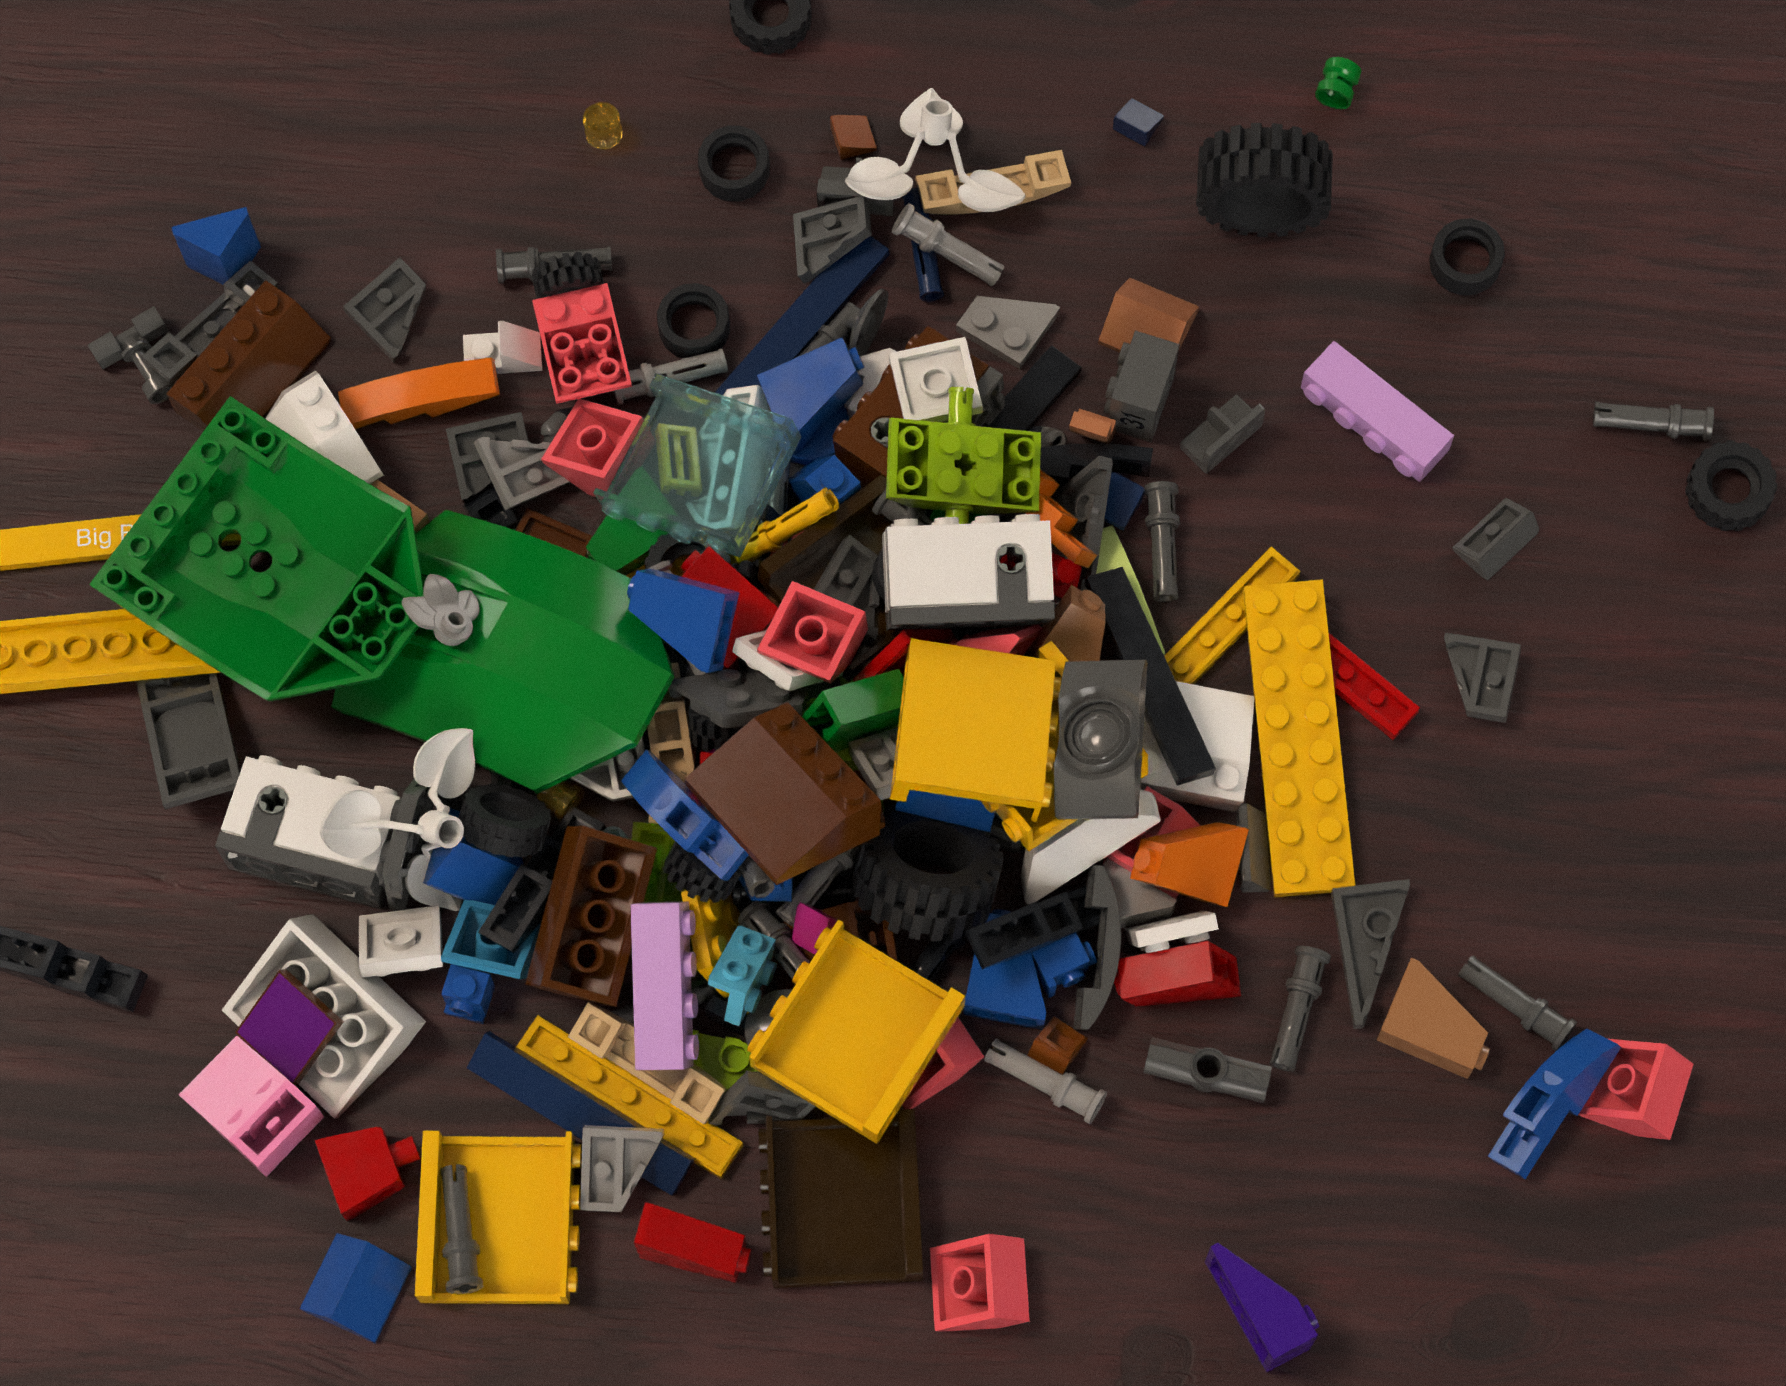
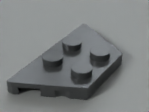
[669,668,813,729]
[380,779,434,911]

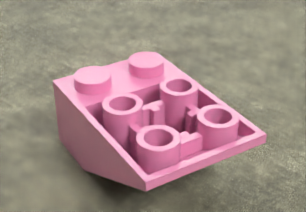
[179,1036,324,1177]

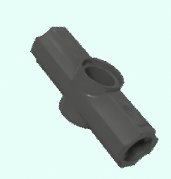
[1143,1037,1272,1103]

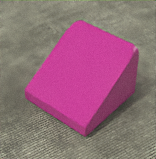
[792,902,837,955]

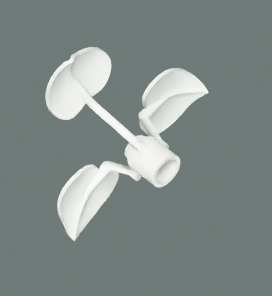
[845,88,1025,212]
[320,728,475,911]

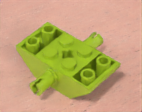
[886,387,1041,524]

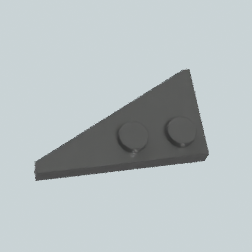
[1057,456,1113,591]
[1331,879,1410,1029]

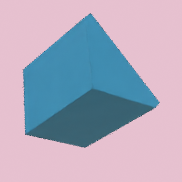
[441,899,542,979]

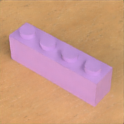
[1301,341,1454,482]
[631,901,699,1070]

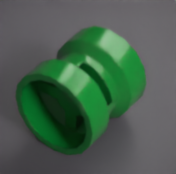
[1315,57,1362,109]

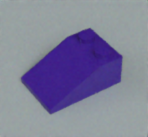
[1205,1243,1319,1373]

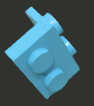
[708,926,777,1026]

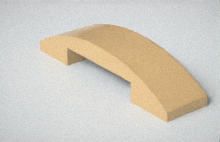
[915,150,1071,215]
[568,1002,726,1124]

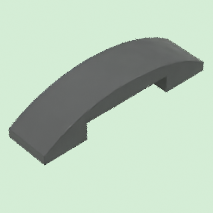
[141,261,278,383]
[1073,865,1121,1030]

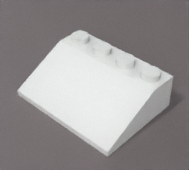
[1140,681,1254,812]
[222,914,426,1119]

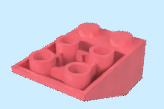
[532,283,632,404]

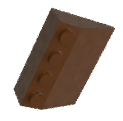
[685,702,881,885]

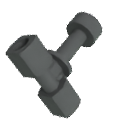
[88,306,174,404]

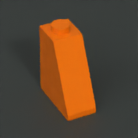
[1130,822,1249,907]

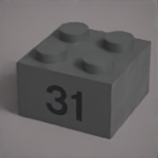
[1103,330,1180,443]

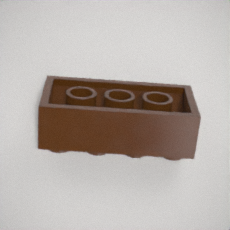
[166,280,332,432]
[525,826,657,1007]

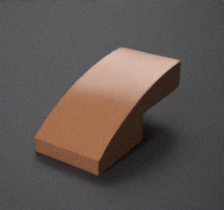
[1069,409,1116,444]

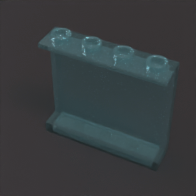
[593,374,802,557]

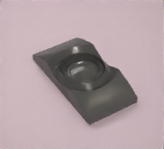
[1054,660,1148,820]
[136,673,241,809]

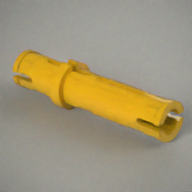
[732,487,839,563]

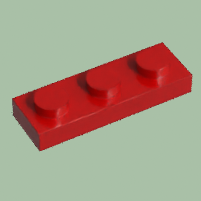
[1329,633,1420,740]

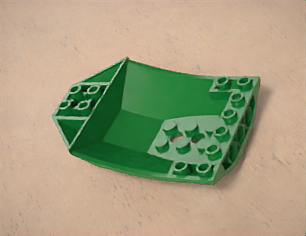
[89,396,424,701]
[331,509,675,794]

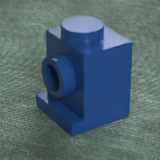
[1032,932,1097,998]
[441,964,495,1024]

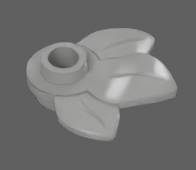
[401,574,479,646]

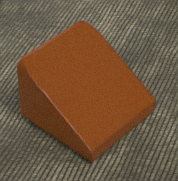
[830,115,877,160]
[1027,1016,1088,1075]

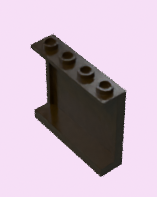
[757,474,903,682]
[758,1109,923,1288]

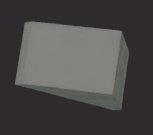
[1103,858,1177,928]

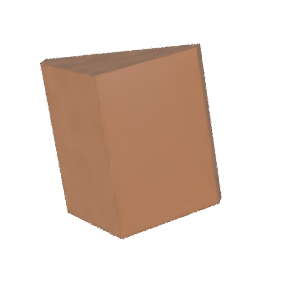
[1098,277,1199,353]

